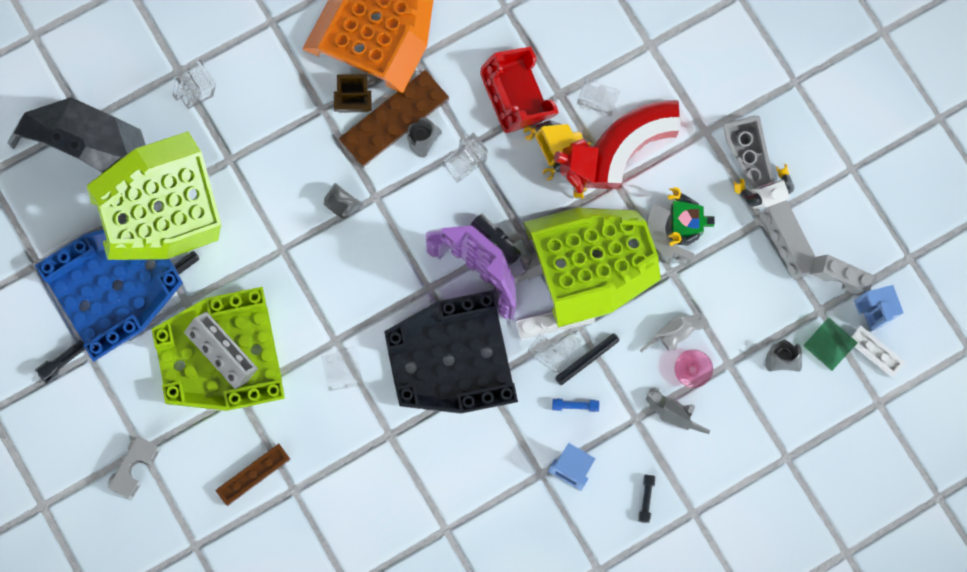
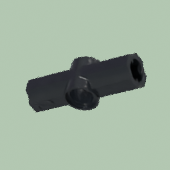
[470,214,522,265]

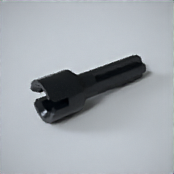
[35,340,85,385]

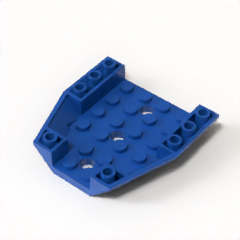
[35,229,183,362]

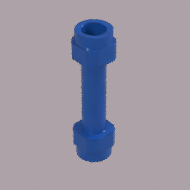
[552,398,599,412]

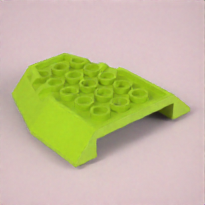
[86,131,221,260]
[523,208,661,328]
[151,286,285,411]

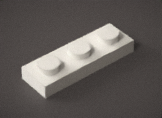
[847,326,906,378]

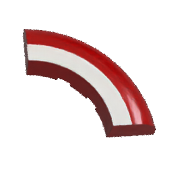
[584,100,680,189]

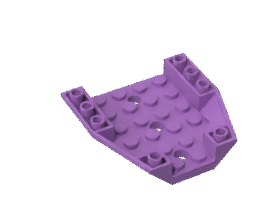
[425,226,516,320]

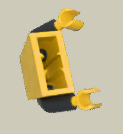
[523,120,583,181]

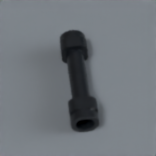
[638,475,656,523]

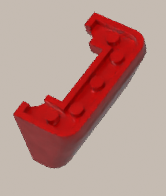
[480,46,559,133]

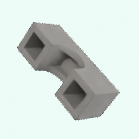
[810,254,875,295]
[108,436,161,501]

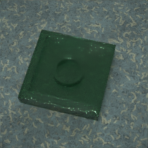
[803,317,858,371]

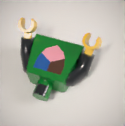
[668,187,715,246]

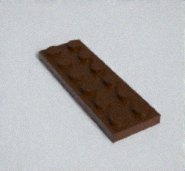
[339,70,449,168]

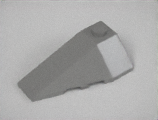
[723,115,774,188]

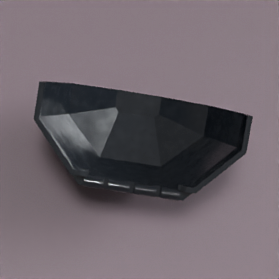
[7,97,146,173]

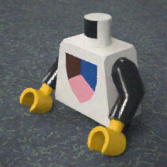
[734,164,795,209]

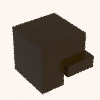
[333,74,372,113]

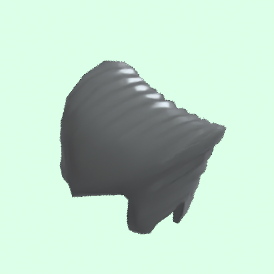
[407,117,442,157]
[323,183,363,220]
[765,339,802,372]

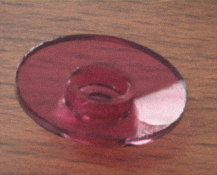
[674,350,713,388]

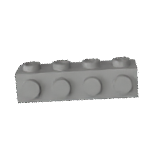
[761,200,816,281]
[184,312,258,389]

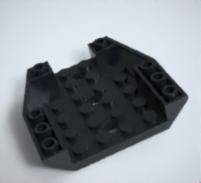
[384,290,518,414]

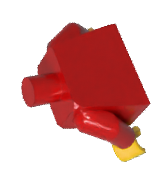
[554,139,599,199]

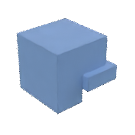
[854,285,904,332]
[548,442,596,491]

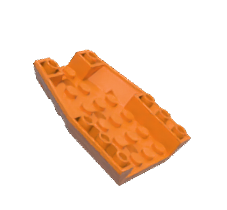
[302,0,434,94]

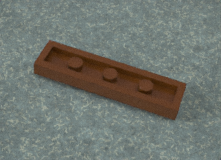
[215,444,291,507]

